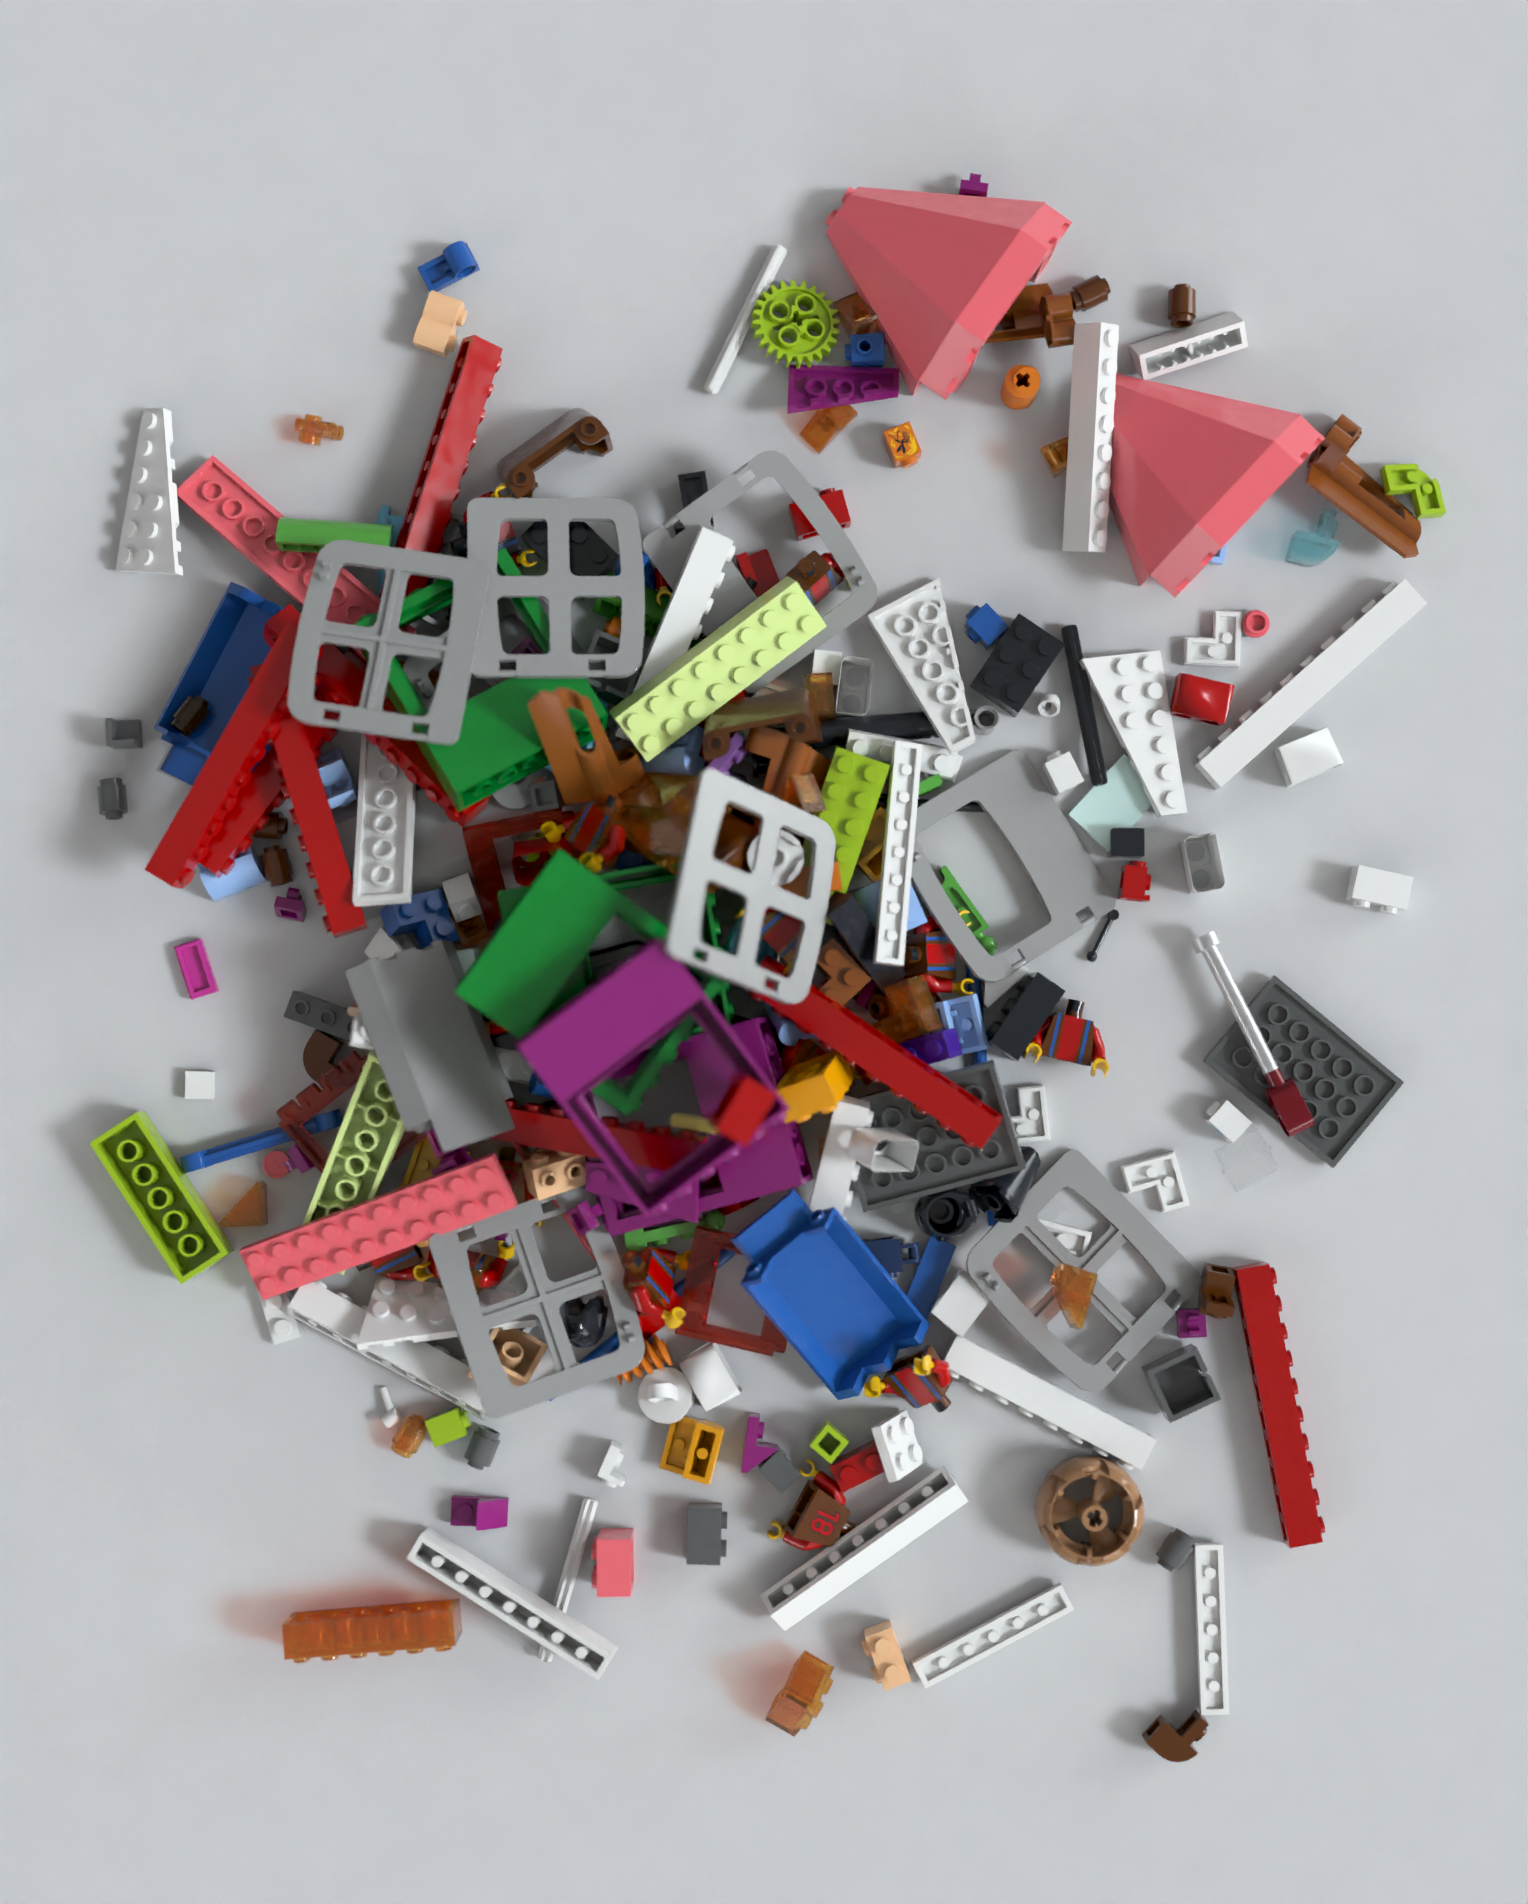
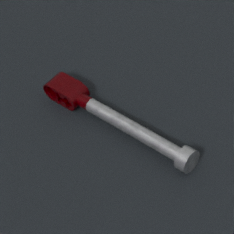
[1190,930,1315,1138]

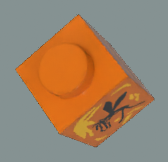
[882,421,922,469]

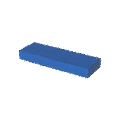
[906,1236,956,1321]

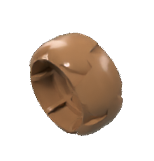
[1035,1456,1144,1567]

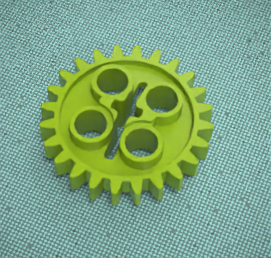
[751,279,840,369]

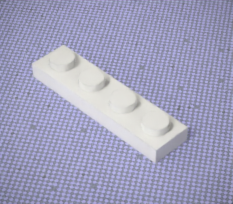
[844,729,958,778]

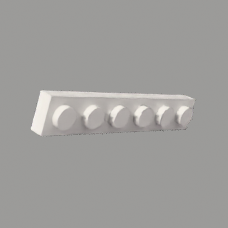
[1193,1542,1229,1715]
[912,1583,1074,1689]

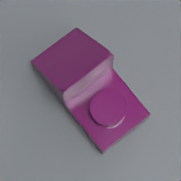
[741,1412,778,1473]
[450,1495,509,1531]

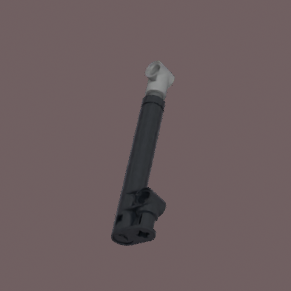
[751,705,999,779]

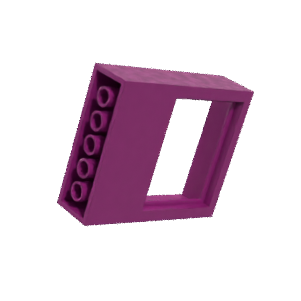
[515,935,790,1218]
[582,1016,814,1237]

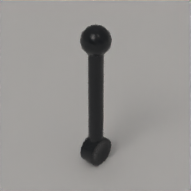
[1086,909,1119,962]

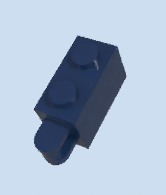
[862,1236,921,1278]

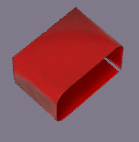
[1170,673,1235,726]
[512,834,572,886]

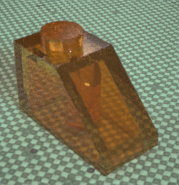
[1050,1264,1098,1329]

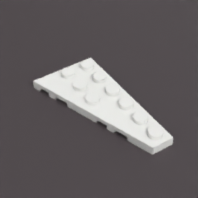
[115,408,183,576]
[867,578,976,755]
[1079,650,1187,817]
[357,1276,538,1350]

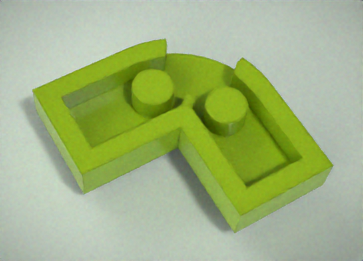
[1379,464,1446,519]

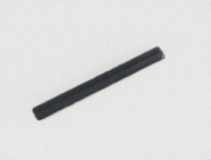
[1061,625,1108,786]

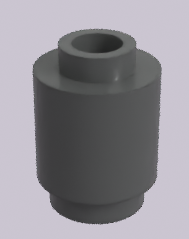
[97,778,128,820]
[464,1425,500,1470]
[1156,1528,1195,1572]

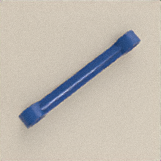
[180,1109,343,1174]

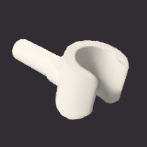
[380,1387,401,1428]

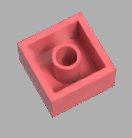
[591,1528,634,1597]

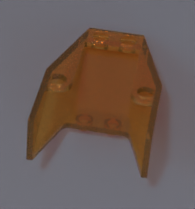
[597,771,783,893]

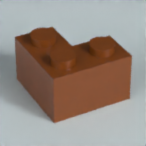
[816,938,871,1006]

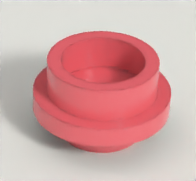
[1241,610,1270,638]

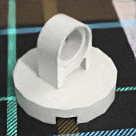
[747,829,804,886]
[638,1367,695,1424]

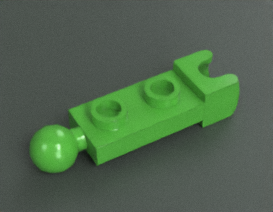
[939,865,997,956]
[623,1210,725,1252]

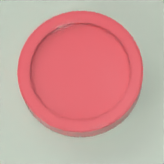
[263,1150,290,1178]

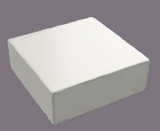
[185,1071,215,1099]

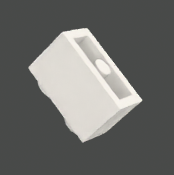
[1346,865,1414,915]

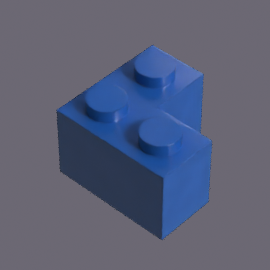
[379,889,459,949]

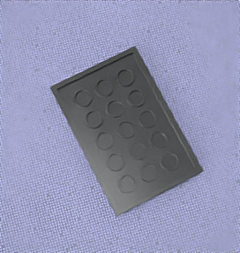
[1203,975,1404,1168]
[832,1060,1026,1212]

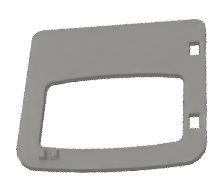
[643,451,877,693]
[911,750,1116,982]

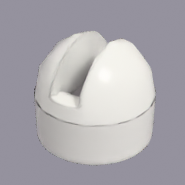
[1038,693,1060,717]

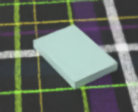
[1068,754,1151,852]

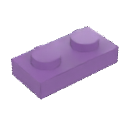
[705,733,748,776]

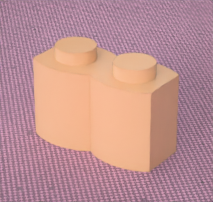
[413,290,467,358]

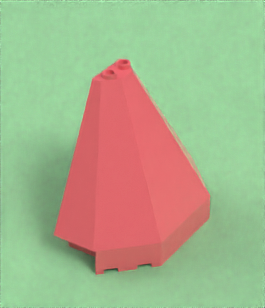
[825,187,1072,400]
[1109,373,1325,598]

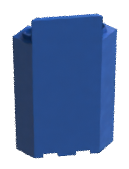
[153,582,284,786]
[731,1189,930,1400]

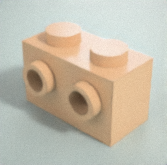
[522,1151,586,1201]
[861,1620,911,1691]

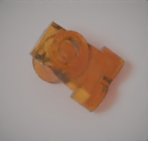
[295,414,344,446]

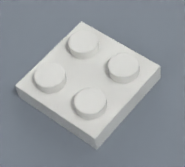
[871,1410,924,1482]

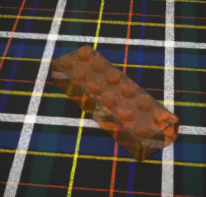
[282,1598,462,1663]

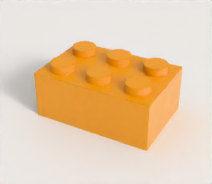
[775,1050,854,1123]

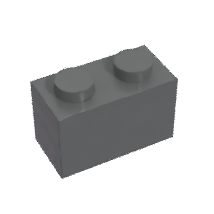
[686,1502,727,1565]

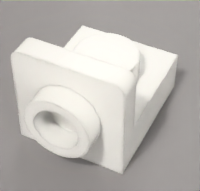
[597,1440,626,1488]

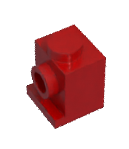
[1118,861,1151,903]

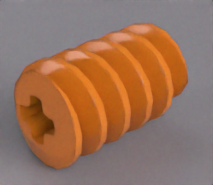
[1000,364,1041,410]
[611,1334,673,1386]

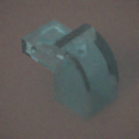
[1285,509,1341,567]

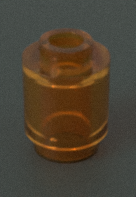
[391,1414,428,1458]

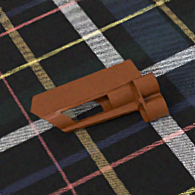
[984,283,1076,349]
[1306,414,1421,559]
[528,688,645,804]
[744,725,832,846]

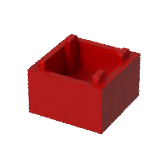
[707,1071,777,1147]

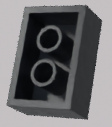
[521,497,619,600]
[970,613,1065,717]
[986,972,1065,1061]

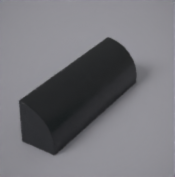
[826,891,907,997]

